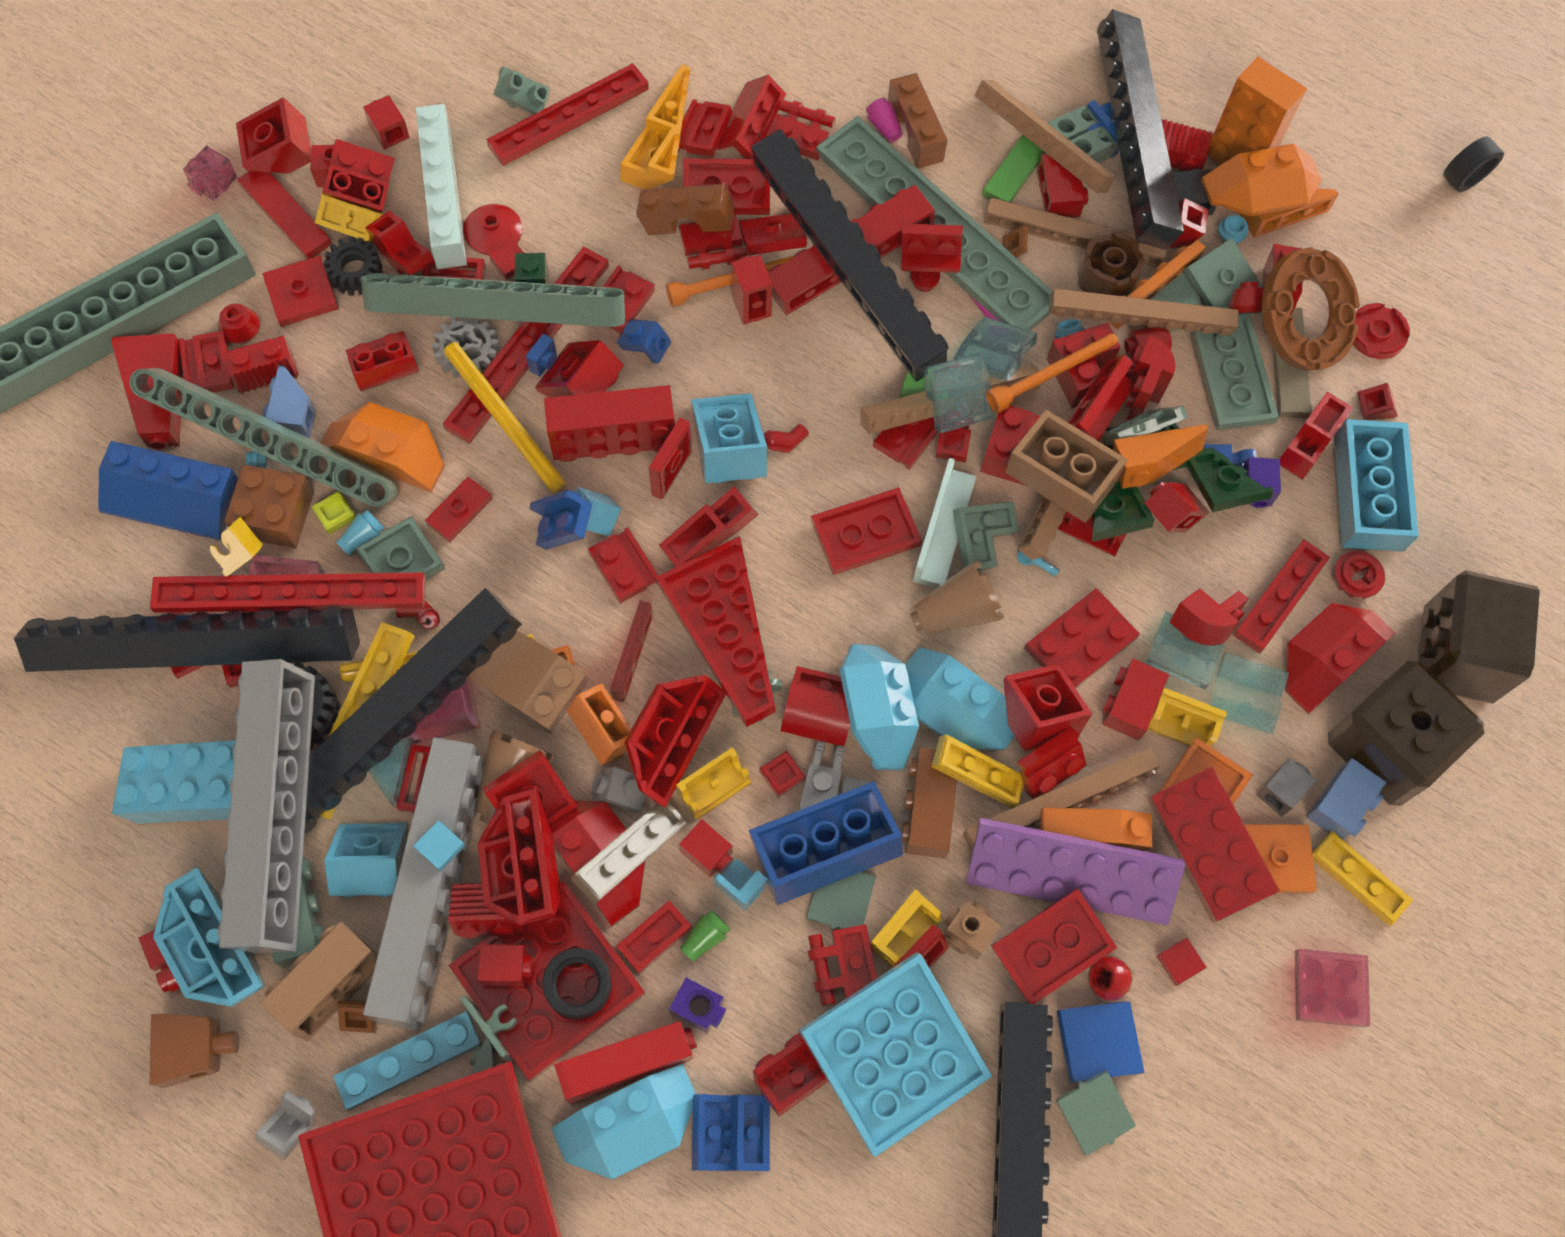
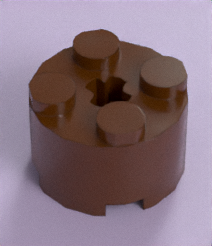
[1078,232,1145,297]

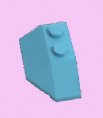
[839,644,919,771]
[906,647,1015,751]
[153,867,264,1007]
[551,1064,696,1180]

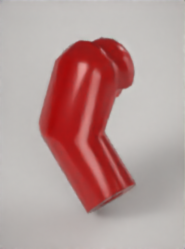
[763,424,809,453]

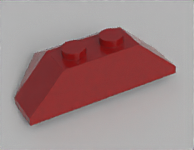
[1285,603,1396,714]
[624,675,726,808]
[477,788,561,926]
[549,800,646,927]

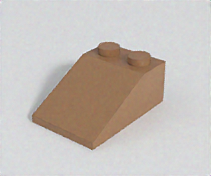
[469,630,589,733]

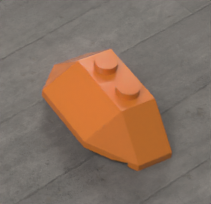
[1201,143,1322,216]
[320,402,445,492]

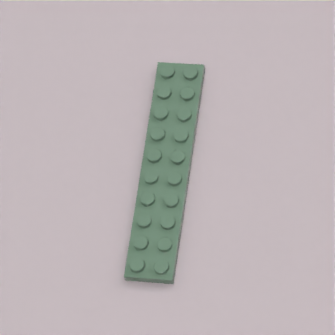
[816,116,1052,340]

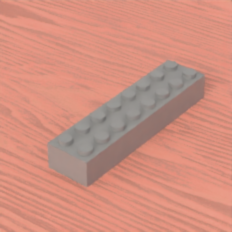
[218,659,315,953]
[363,737,484,1031]

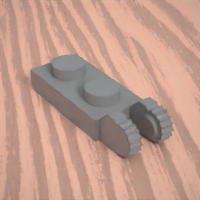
[799,741,845,810]

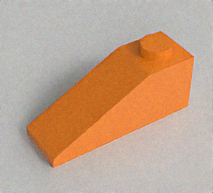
[1239,188,1339,238]
[1113,424,1208,489]
[1041,808,1152,851]

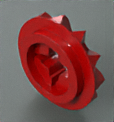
[1333,551,1385,600]

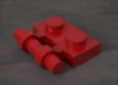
[765,99,836,161]
[679,215,747,270]
[807,924,877,1006]

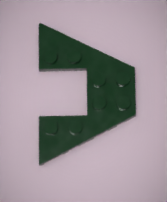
[1092,423,1274,542]

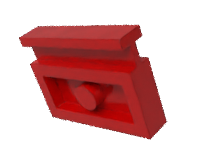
[678,99,733,157]
[603,265,655,334]
[178,330,234,393]
[873,417,945,471]
[588,527,658,604]
[1017,726,1087,799]

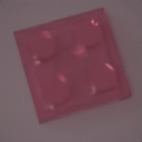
[1295,949,1370,1028]

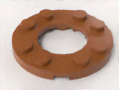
[1262,247,1360,371]

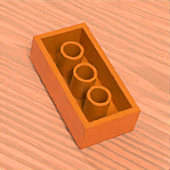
[1208,56,1307,164]

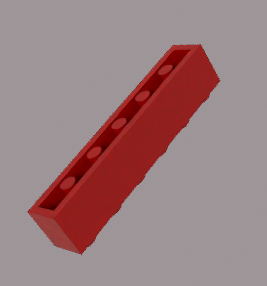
[768,184,935,316]

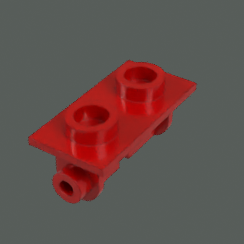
[1058,511,1126,557]

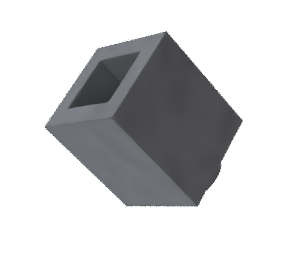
[1256,758,1317,817]

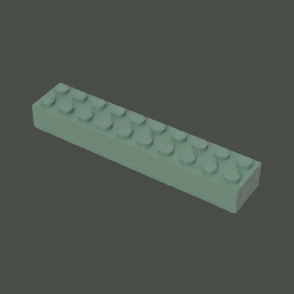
[0,213,256,414]

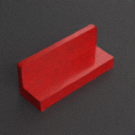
[717,74,786,159]
[1067,354,1134,442]

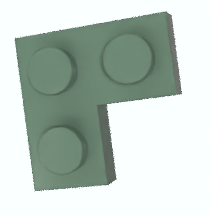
[953,501,1019,571]

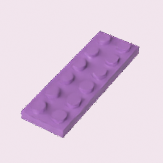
[966,818,1185,926]

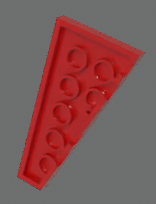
[656,536,776,727]

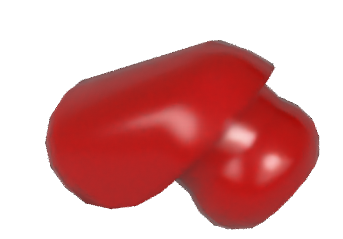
[395,601,440,630]

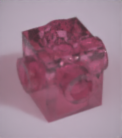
[183,145,237,201]

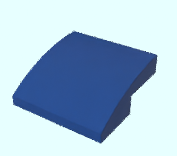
[1057,1001,1145,1083]
[692,1094,770,1171]

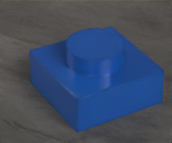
[526,334,557,377]

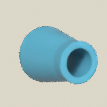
[336,509,385,556]

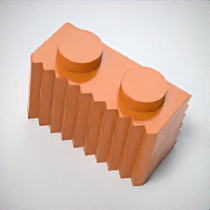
[566,684,632,766]

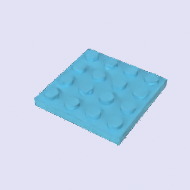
[798,952,992,1157]

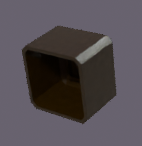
[1418,570,1540,704]
[1328,661,1485,806]

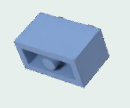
[1306,758,1386,839]

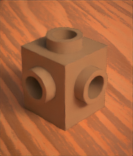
[943,901,1001,959]

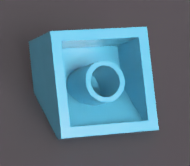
[324,822,408,898]

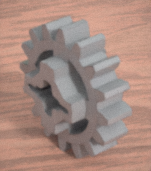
[432,317,500,378]

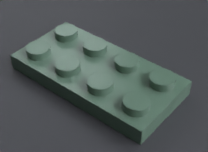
[1190,313,1279,430]

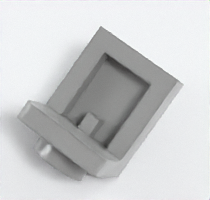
[592,767,645,813]
[255,1091,315,1160]

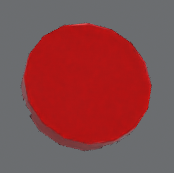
[1353,303,1410,360]

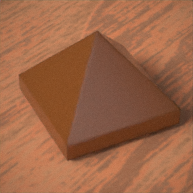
[1002,225,1028,257]
[337,1000,376,1033]

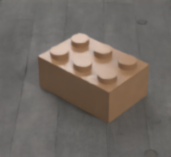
[1006,410,1128,523]
[260,922,378,1042]

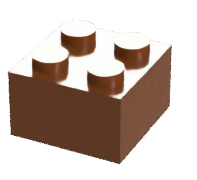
[224,465,314,548]

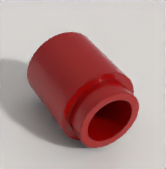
[1124,326,1172,358]

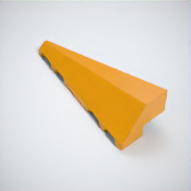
[620,64,690,189]

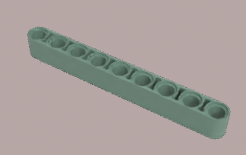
[360,273,625,327]
[129,368,399,507]

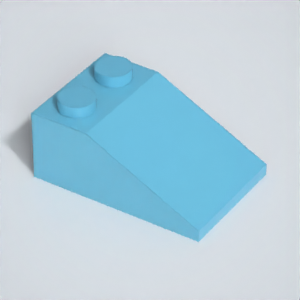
[691,393,767,483]

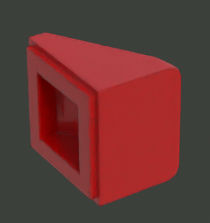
[1357,383,1398,420]

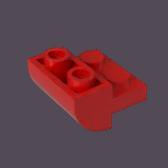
[322,139,395,213]
[345,331,419,392]
[1125,336,1176,420]
[780,666,850,747]

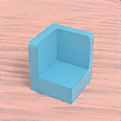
[576,487,622,536]
[714,859,768,911]

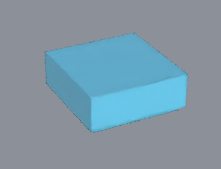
[413,820,466,872]

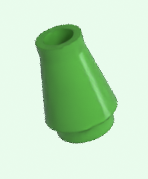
[679,910,730,962]

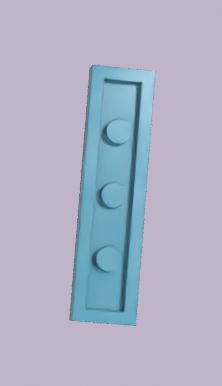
[333,1011,482,1111]

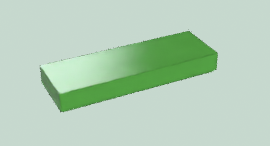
[982,135,1046,203]

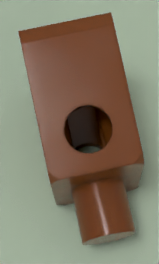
[149,1014,239,1088]

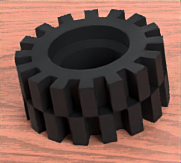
[324,237,383,296]

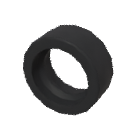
[1443,136,1504,192]
[542,948,612,1020]

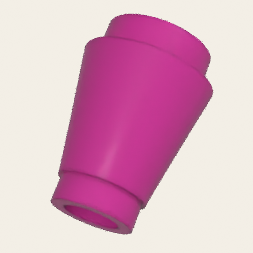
[866,97,903,143]

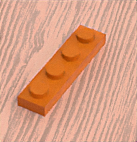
[1109,240,1206,330]

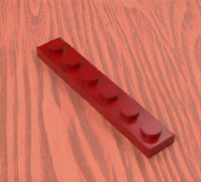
[486,63,649,166]

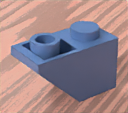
[263,366,316,438]

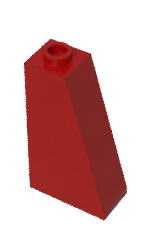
[111,333,183,450]
[554,1021,697,1106]

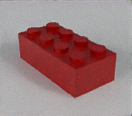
[544,385,675,462]
[1148,766,1280,923]

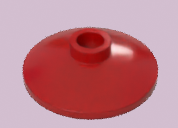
[463,204,523,255]

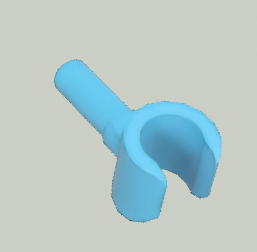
[1018,550,1059,576]

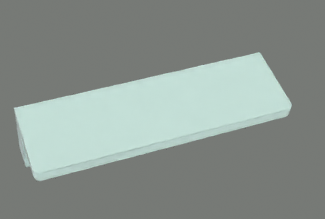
[912,458,976,588]

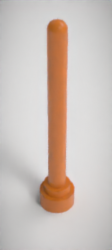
[666,255,795,307]
[985,334,1118,413]

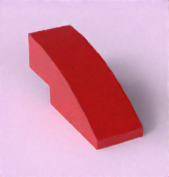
[1280,391,1353,480]
[659,486,759,567]

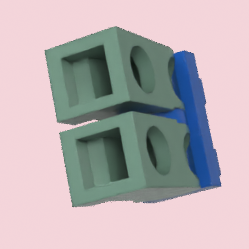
[1047,100,1119,162]

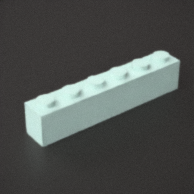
[416,104,467,269]

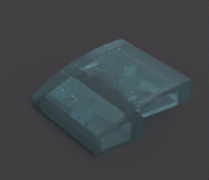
[953,317,1037,381]
[924,353,995,433]
[1145,611,1224,690]
[1210,653,1289,734]

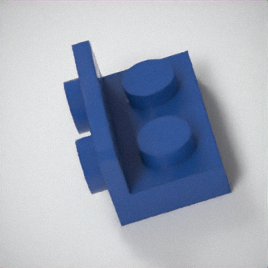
[529,490,592,550]

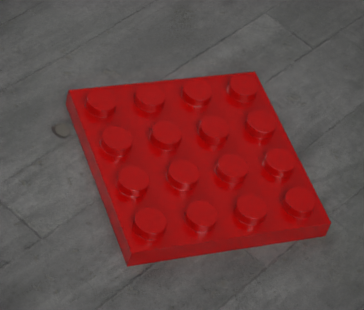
[448,881,646,1082]

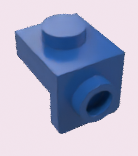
[616,319,671,363]

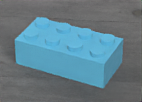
[1333,419,1419,552]
[112,740,236,824]

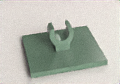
[460,995,517,1064]

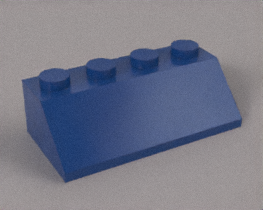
[98,441,238,541]
[749,781,903,905]

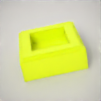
[311,491,356,535]

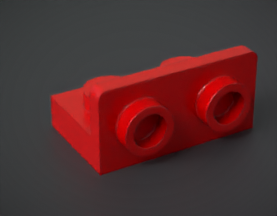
[901,224,963,273]

